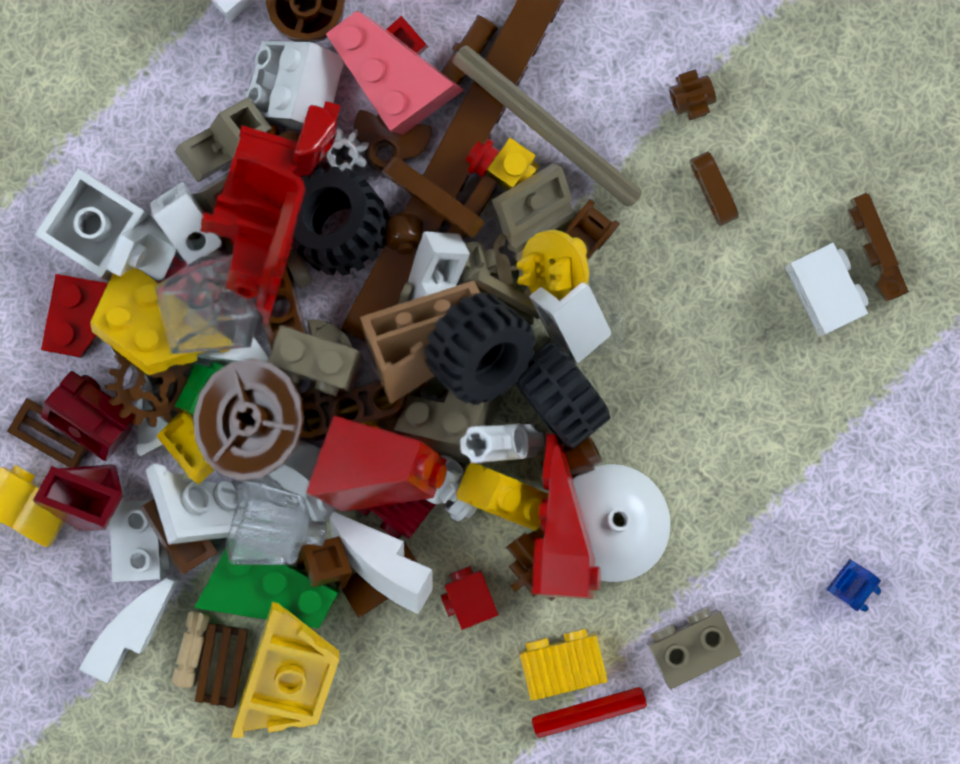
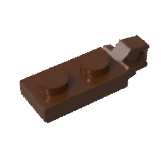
[847,192,909,301]

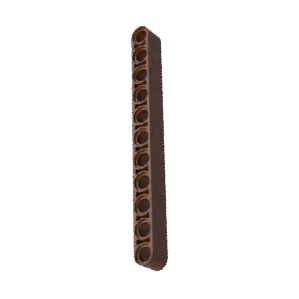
[341,0,564,343]

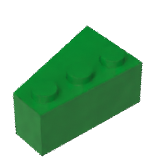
[194,536,340,628]

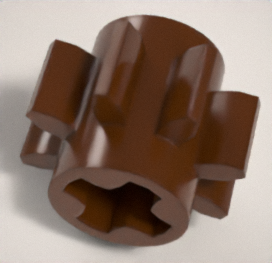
[669,69,716,121]

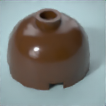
[266,0,346,43]

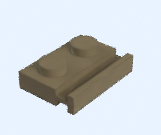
[492,164,577,253]

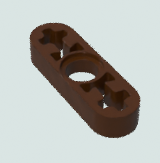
[381,156,485,239]

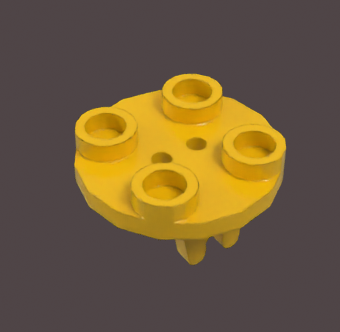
[516,229,590,301]

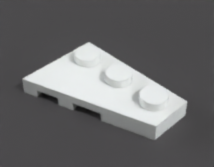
[146,463,274,544]

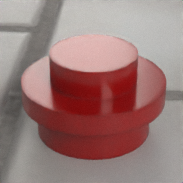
[465,139,500,177]

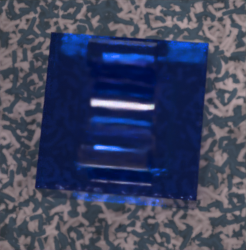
[826,559,881,612]

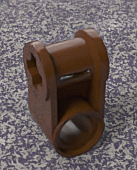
[554,199,620,262]

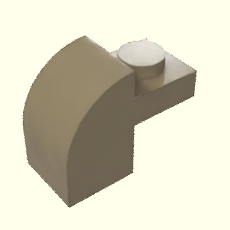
[175,97,272,182]

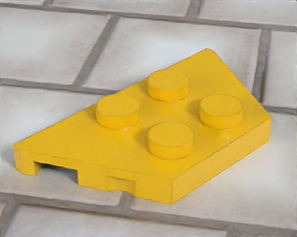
[90,268,233,375]
[231,602,340,738]

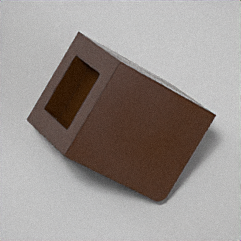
[296,536,352,590]

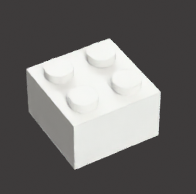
[35,169,152,282]

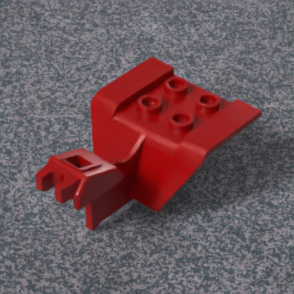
[200,101,341,325]

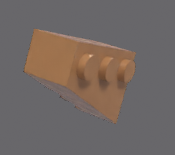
[360,280,480,404]

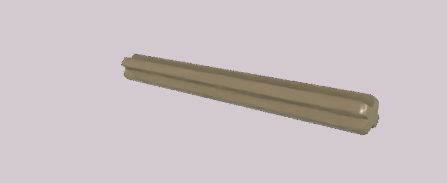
[452,45,642,207]

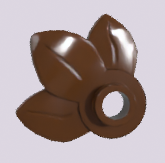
[354,110,432,173]

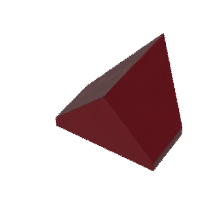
[33,464,124,531]

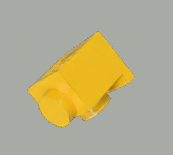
[486,138,540,191]

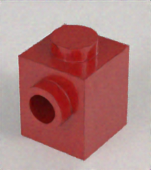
[440,566,499,630]

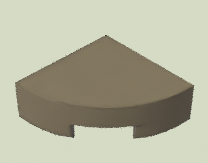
[307,319,353,348]

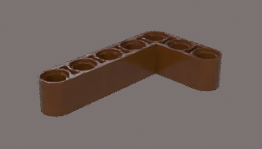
[262,264,406,441]

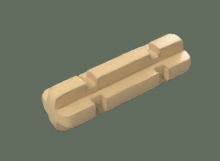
[172,610,210,689]

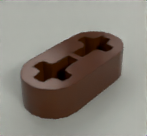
[690,151,739,226]

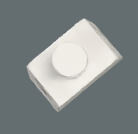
[150,181,228,277]

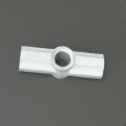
[460,423,544,463]

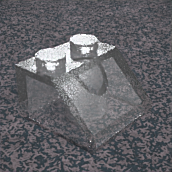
[155,255,258,354]

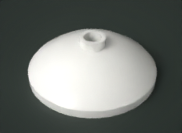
[573,464,671,582]

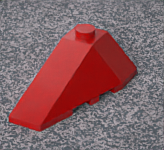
[532,434,601,599]

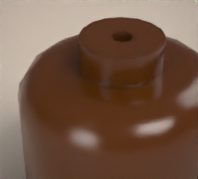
[385,212,424,255]

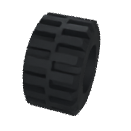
[291,166,389,276]
[424,293,536,405]
[515,342,611,449]

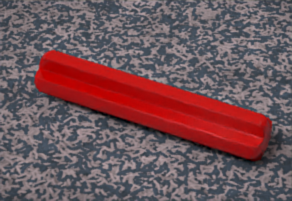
[532,687,647,738]

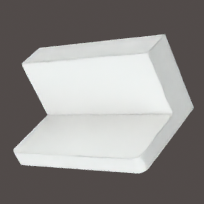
[529,282,611,364]

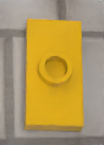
[156,411,215,485]

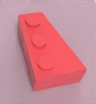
[326,11,465,135]

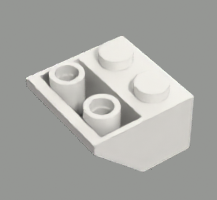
[246,41,344,130]

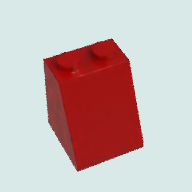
[306,416,447,511]

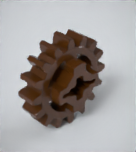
[104,354,190,427]

